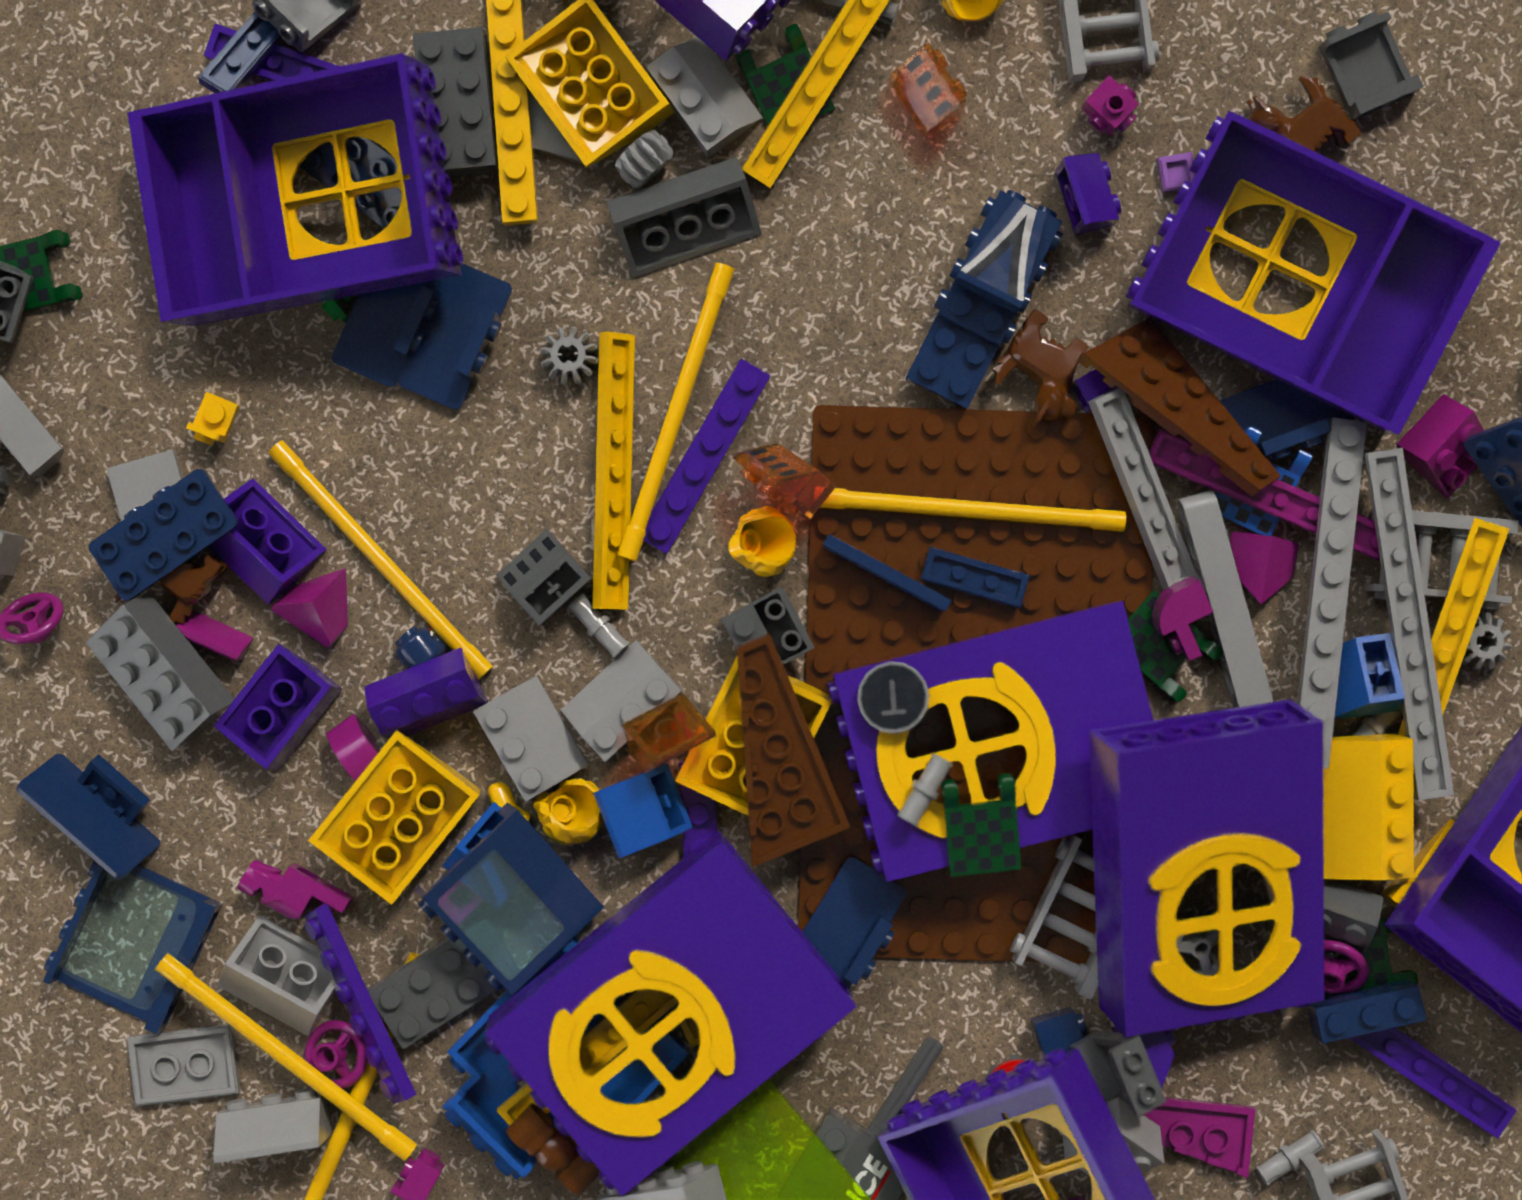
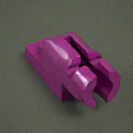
[237,859,355,919]

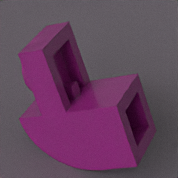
[1152,576,1213,661]
[326,713,380,781]

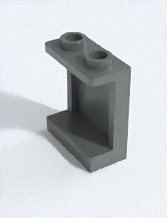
[252,0,362,53]
[1319,11,1424,121]
[1069,1031,1167,1117]

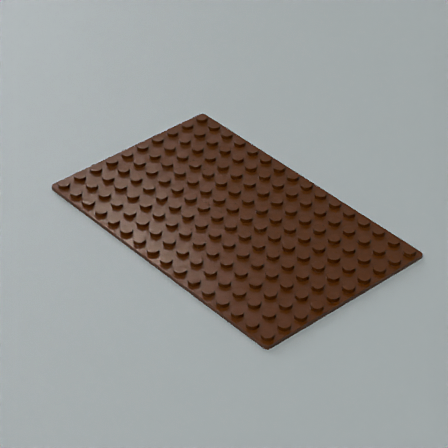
[798,405,1156,963]

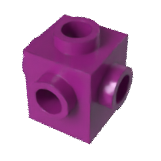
[1081,75,1139,136]

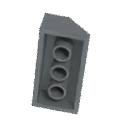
[606,157,762,278]

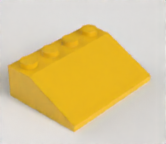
[505,0,675,168]
[675,656,832,816]
[308,730,481,905]
[1323,733,1414,880]

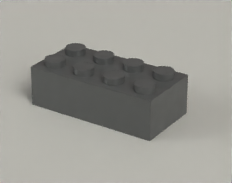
[413,27,499,178]
[85,592,234,751]

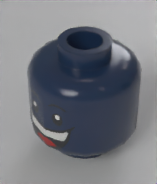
[395,626,446,669]

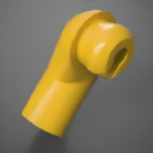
[488,782,530,821]

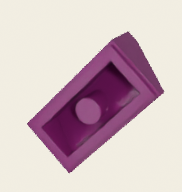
[177,610,253,661]

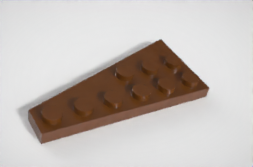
[1077,317,1281,497]
[737,632,850,867]

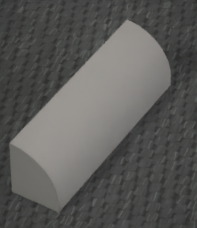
[0,374,64,477]

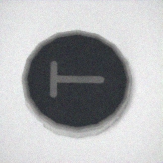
[857,662,930,734]

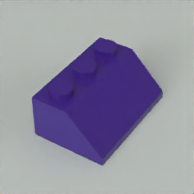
[209,478,327,605]
[214,644,342,770]
[364,647,488,740]

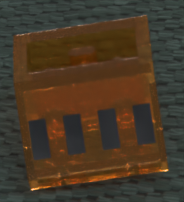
[889,42,967,138]
[733,443,836,519]

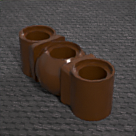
[506,1103,601,1196]

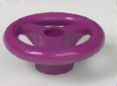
[0,592,64,645]
[1324,940,1369,994]
[305,1020,368,1089]

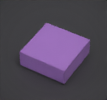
[1157,152,1194,193]

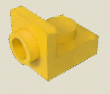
[186,392,240,446]

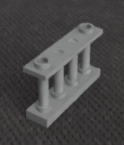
[1058,0,1159,83]
[1364,509,1519,610]
[1010,834,1098,1000]
[1300,1128,1409,1200]

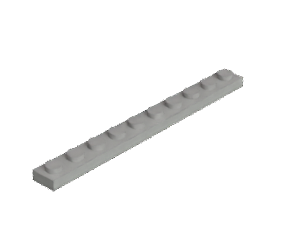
[1297,418,1367,769]
[1364,448,1454,800]

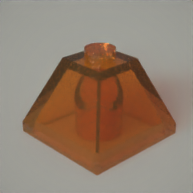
[622,693,716,773]

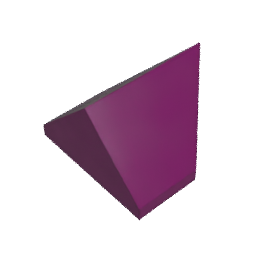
[1229,531,1299,604]
[271,568,348,648]

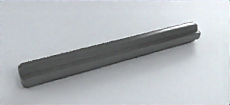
[867,1036,943,1137]

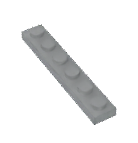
[1088,388,1198,591]

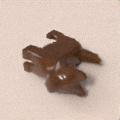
[1246,75,1362,152]
[992,309,1089,428]
[112,555,229,624]

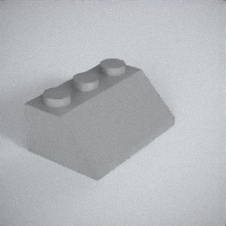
[646,37,763,159]
[561,640,683,762]
[473,676,589,802]
[217,915,336,1036]
[213,1088,332,1164]

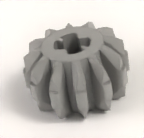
[615,130,673,188]
[540,327,599,386]
[1461,612,1513,670]

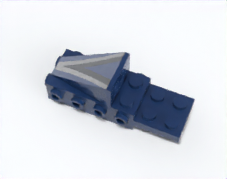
[905,190,1063,410]

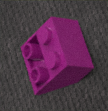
[1397,394,1484,499]

